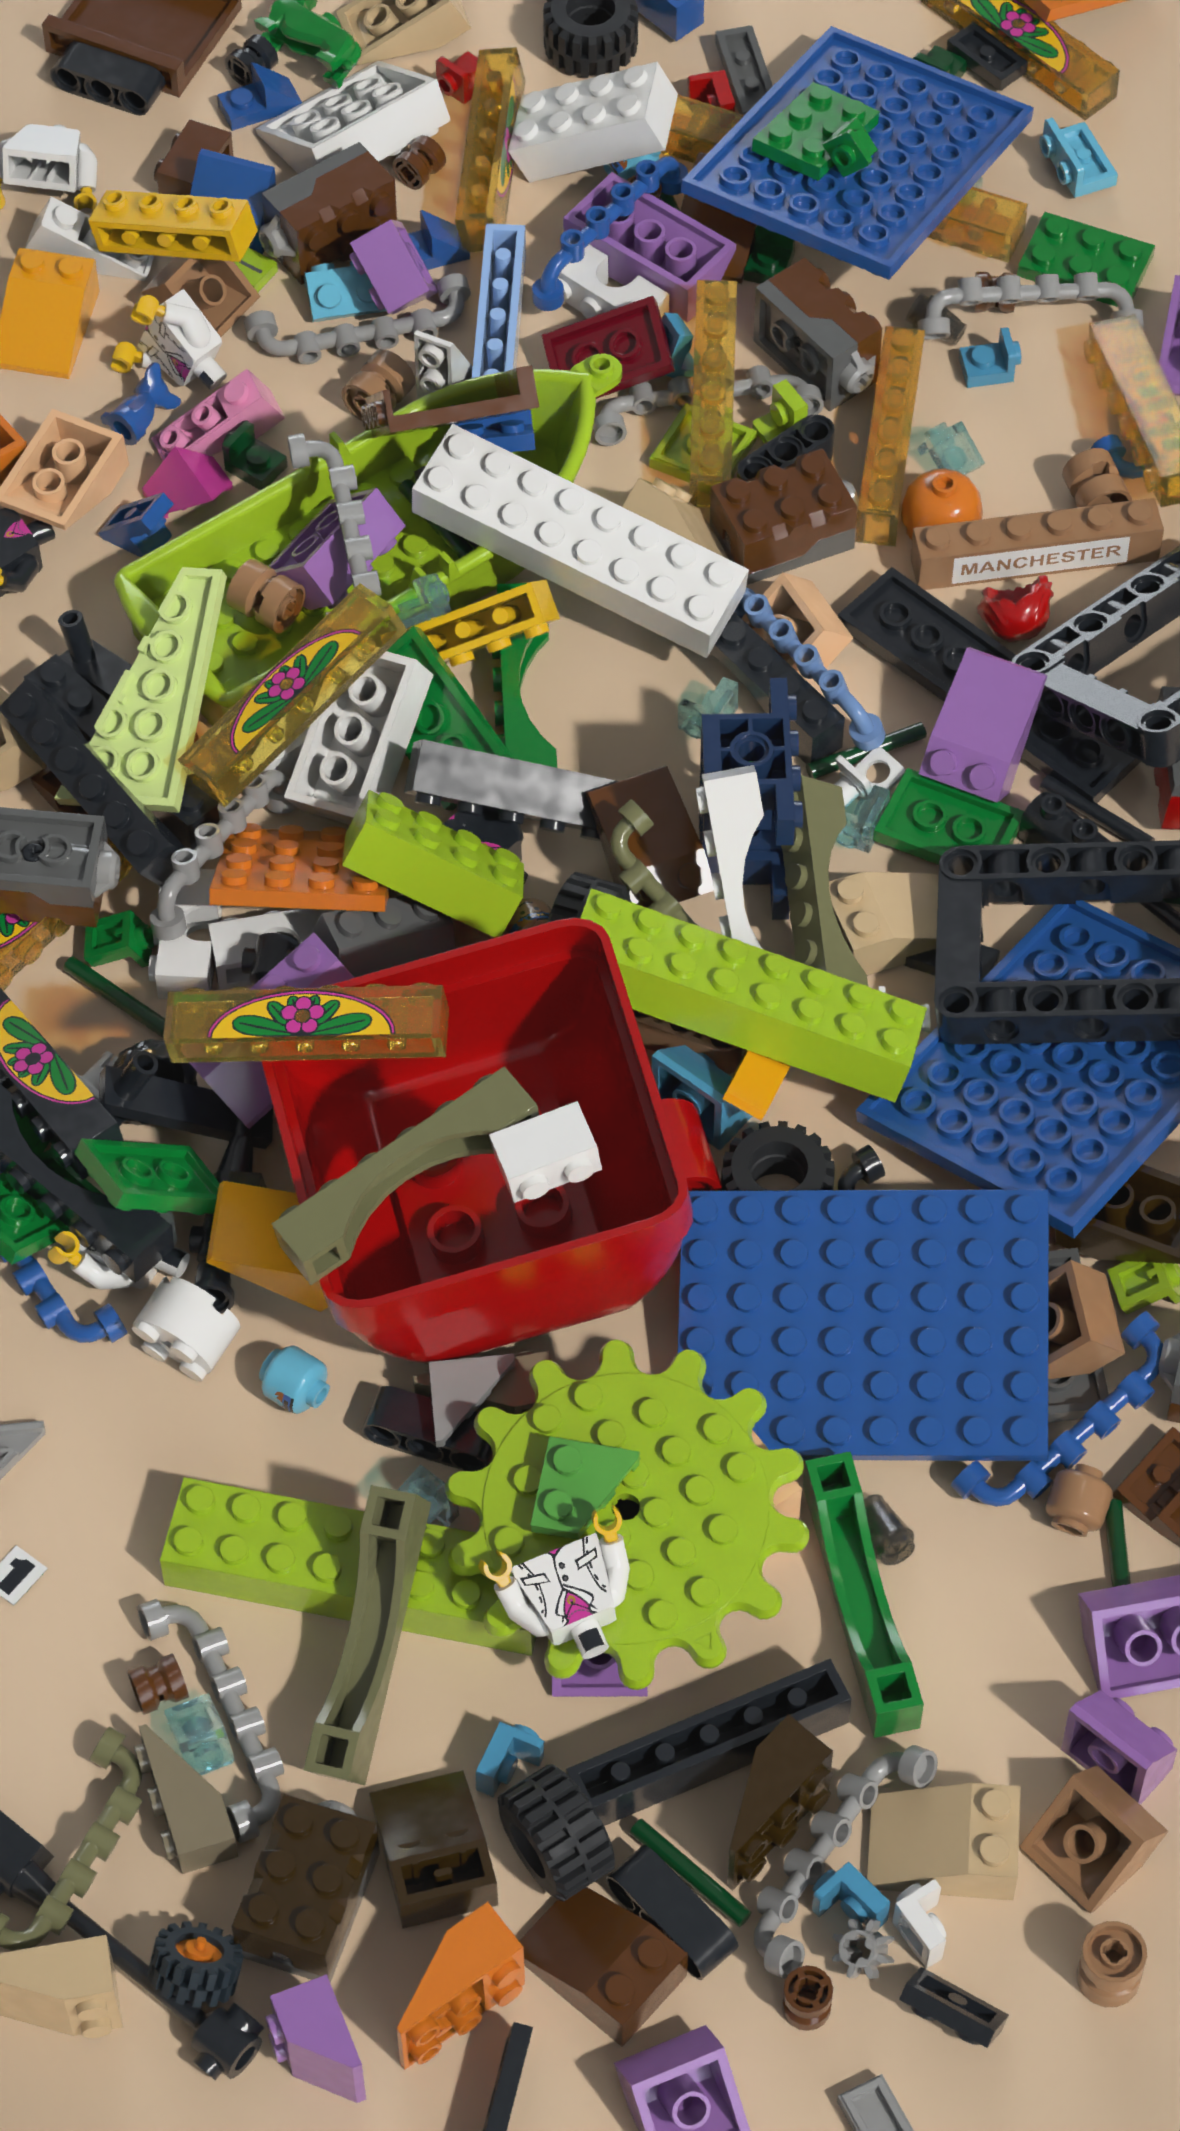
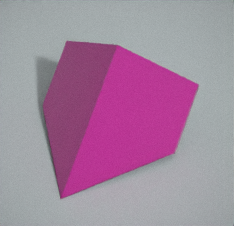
[142,446,233,518]

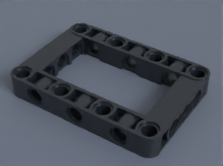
[1012,546,1180,768]
[934,840,1180,1045]

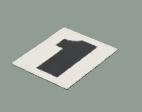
[0,1545,48,1606]

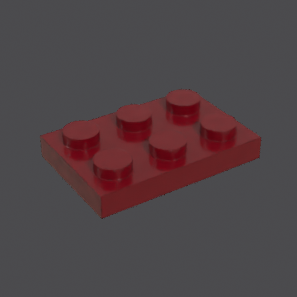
[541,296,675,399]

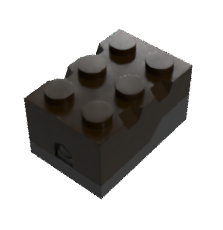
[231,1794,380,1983]

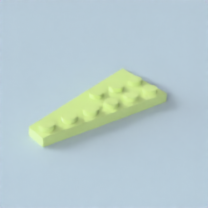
[54,567,227,813]

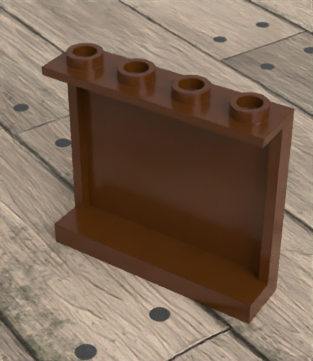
[42,0,242,97]
[361,365,539,438]

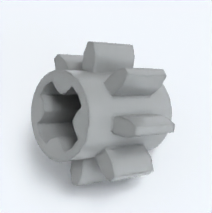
[832,1919,895,1979]

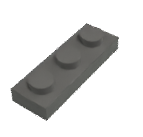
[715,25,773,118]

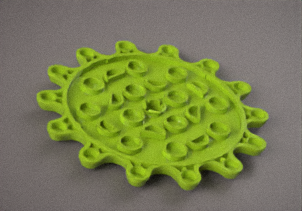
[445,1339,809,1690]

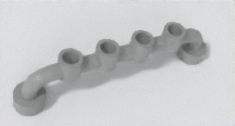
[918,272,1144,340]
[244,273,471,365]
[593,365,824,446]
[287,433,381,633]
[149,770,297,941]
[137,1599,284,1843]
[754,1745,938,1979]

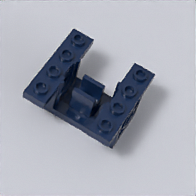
[698,678,803,920]

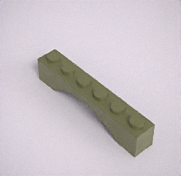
[781,775,868,986]
[272,1066,539,1285]
[303,1485,431,1786]

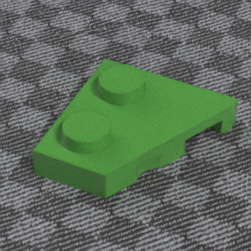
[530,1436,640,1540]

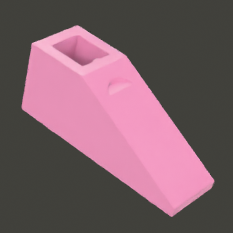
[151,369,285,461]

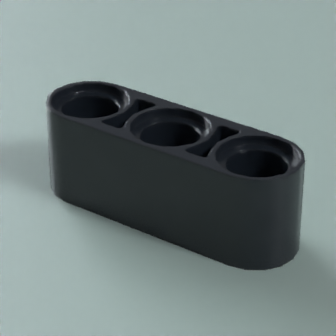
[50,41,166,116]
[737,414,835,481]
[362,1386,493,1472]
[606,1845,739,1980]

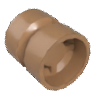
[341,349,416,422]
[1062,448,1132,507]
[226,559,306,633]
[1076,1921,1147,2007]

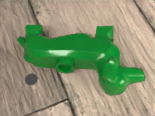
[254,0,362,89]

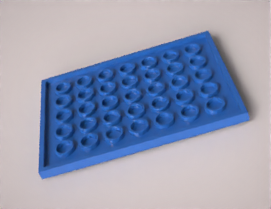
[681,26,1034,280]
[856,900,1180,1238]
[678,1189,1049,1461]

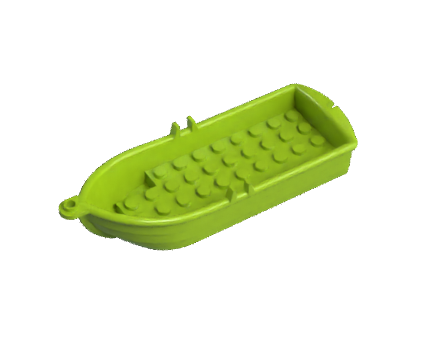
[114,354,622,741]

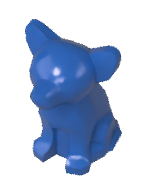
[100,362,181,445]

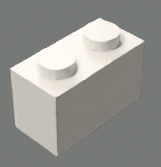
[489,1101,602,1203]

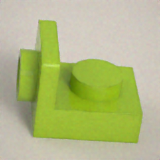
[752,379,808,444]
[1107,1261,1180,1314]

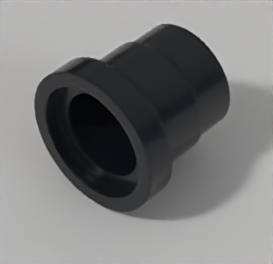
[194,1259,235,1314]

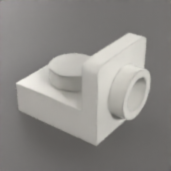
[892,1879,947,1969]

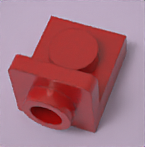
[436,51,495,105]
[687,70,735,132]

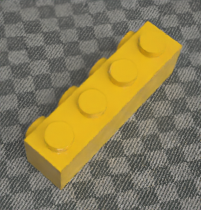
[88,190,258,262]
[381,579,560,667]

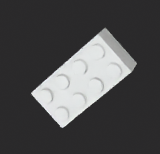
[508,62,678,183]
[284,642,433,825]

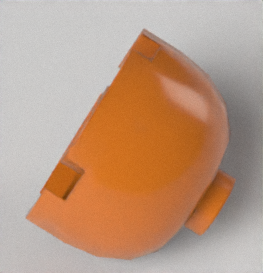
[901,468,983,540]

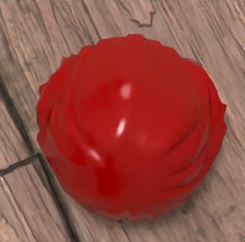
[976,575,1054,642]

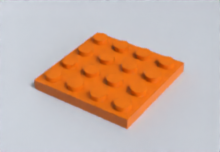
[209,823,390,912]

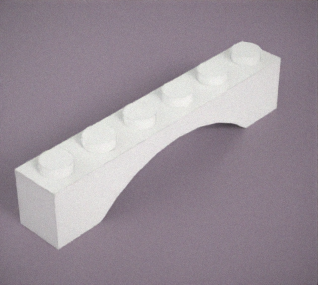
[695,765,764,949]

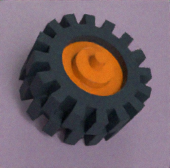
[148,1921,244,2008]

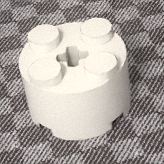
[132,1276,241,1382]

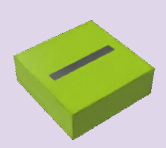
[234,247,278,292]

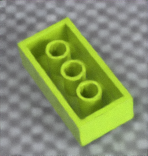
[342,790,524,938]

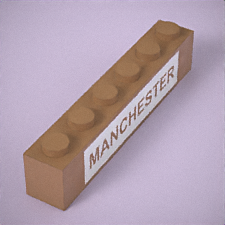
[911,498,1164,590]

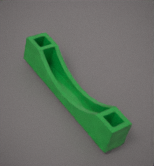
[492,583,558,768]
[803,1451,924,1738]

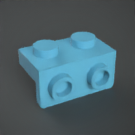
[1039,118,1118,198]
[304,261,387,322]

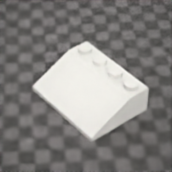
[255,60,451,174]

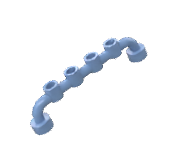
[734,588,886,751]

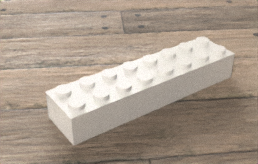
[412,424,749,658]

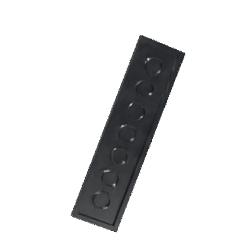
[837,567,1141,803]

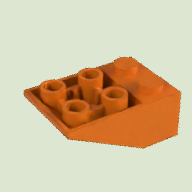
[396,1902,525,2070]

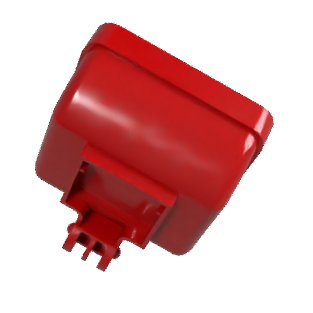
[255,918,723,1364]

